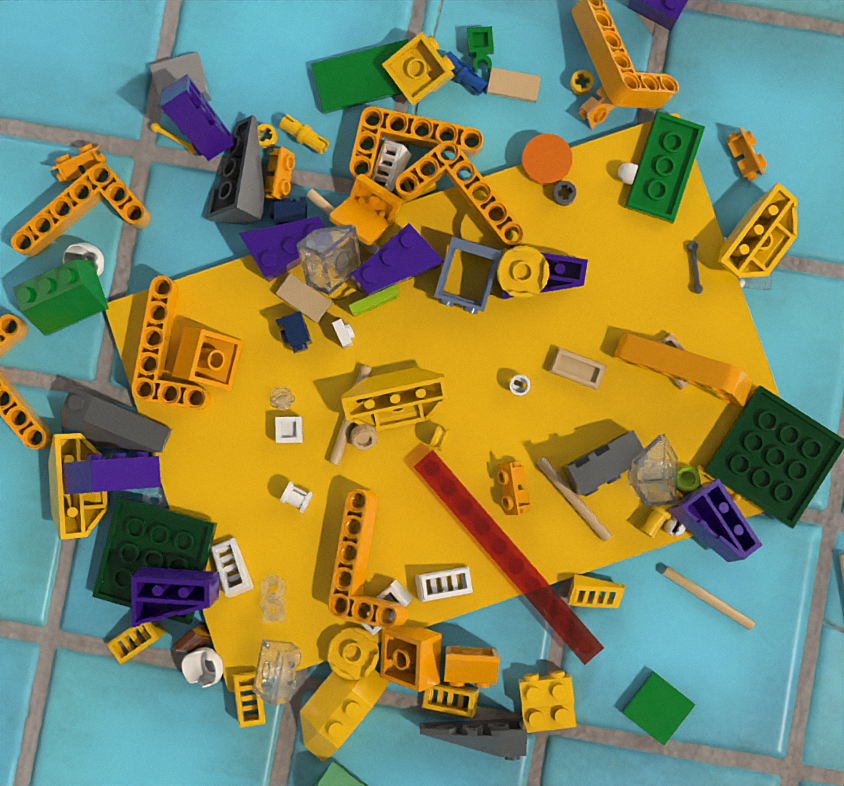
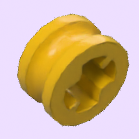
[570,70,594,96]
[257,123,278,149]
[429,425,450,451]

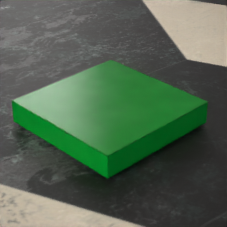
[622,671,696,745]

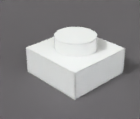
[332,319,355,349]
[275,417,303,443]

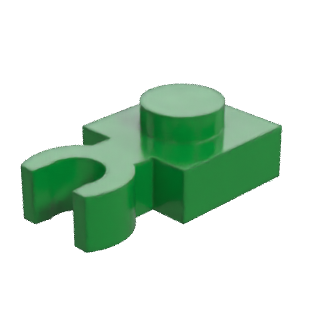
[467,26,494,73]

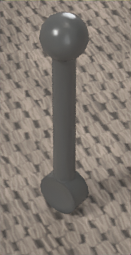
[687,241,703,294]

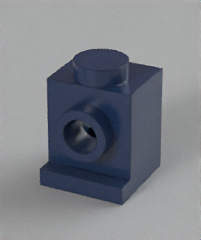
[270,197,308,225]
[276,311,313,354]

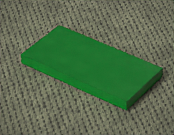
[311,39,409,114]
[624,111,705,223]

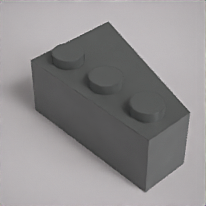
[562,430,648,497]

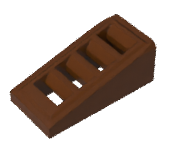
[173,623,212,653]

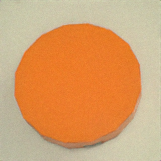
[522,134,572,185]

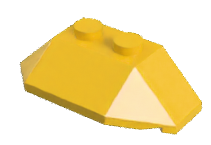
[718,182,797,278]
[341,367,449,432]
[48,433,108,540]
[300,669,390,763]

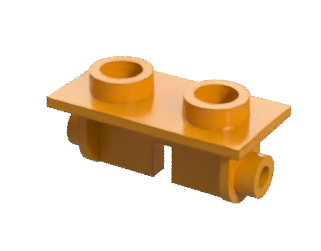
[577,85,616,129]
[726,127,767,182]
[51,143,107,183]
[264,146,295,201]
[498,461,530,515]

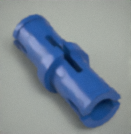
[445,51,488,96]

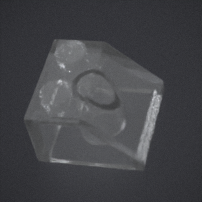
[297,224,363,295]
[628,434,678,506]
[252,639,301,706]

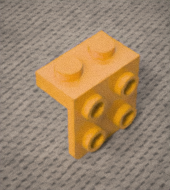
[329,173,404,245]

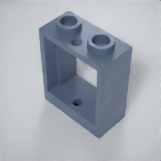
[434,236,502,314]

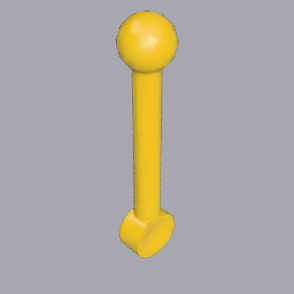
[151,122,197,154]
[696,464,742,501]

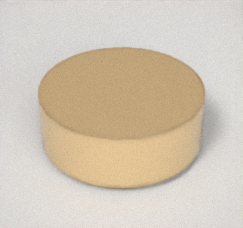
[351,424,377,450]

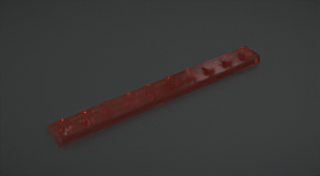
[413,450,604,665]

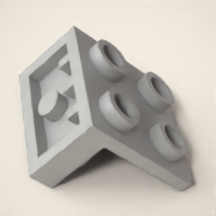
[150,52,212,114]

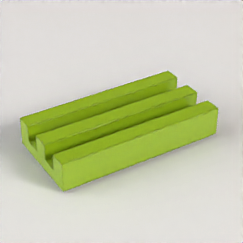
[349,284,400,317]

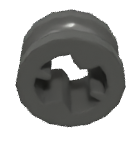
[552,181,576,206]

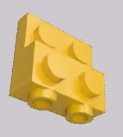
[382,32,455,106]
[518,670,576,733]

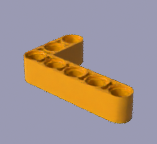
[571,0,679,109]
[350,107,483,181]
[395,141,524,249]
[11,163,151,257]
[132,275,211,410]
[0,314,53,449]
[614,333,752,407]
[328,489,408,628]

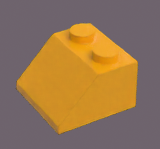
[172,326,243,391]
[380,627,442,692]
[444,646,500,688]

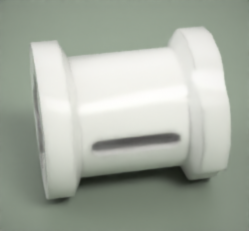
[280,481,313,513]

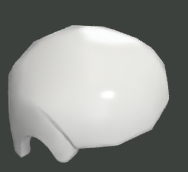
[62,243,104,277]
[181,647,223,688]

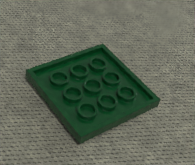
[704,385,844,529]
[92,496,217,625]

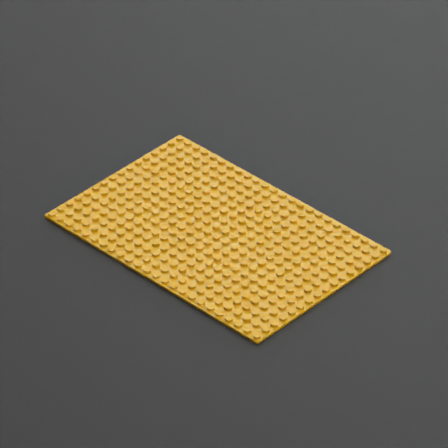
[105,113,780,693]

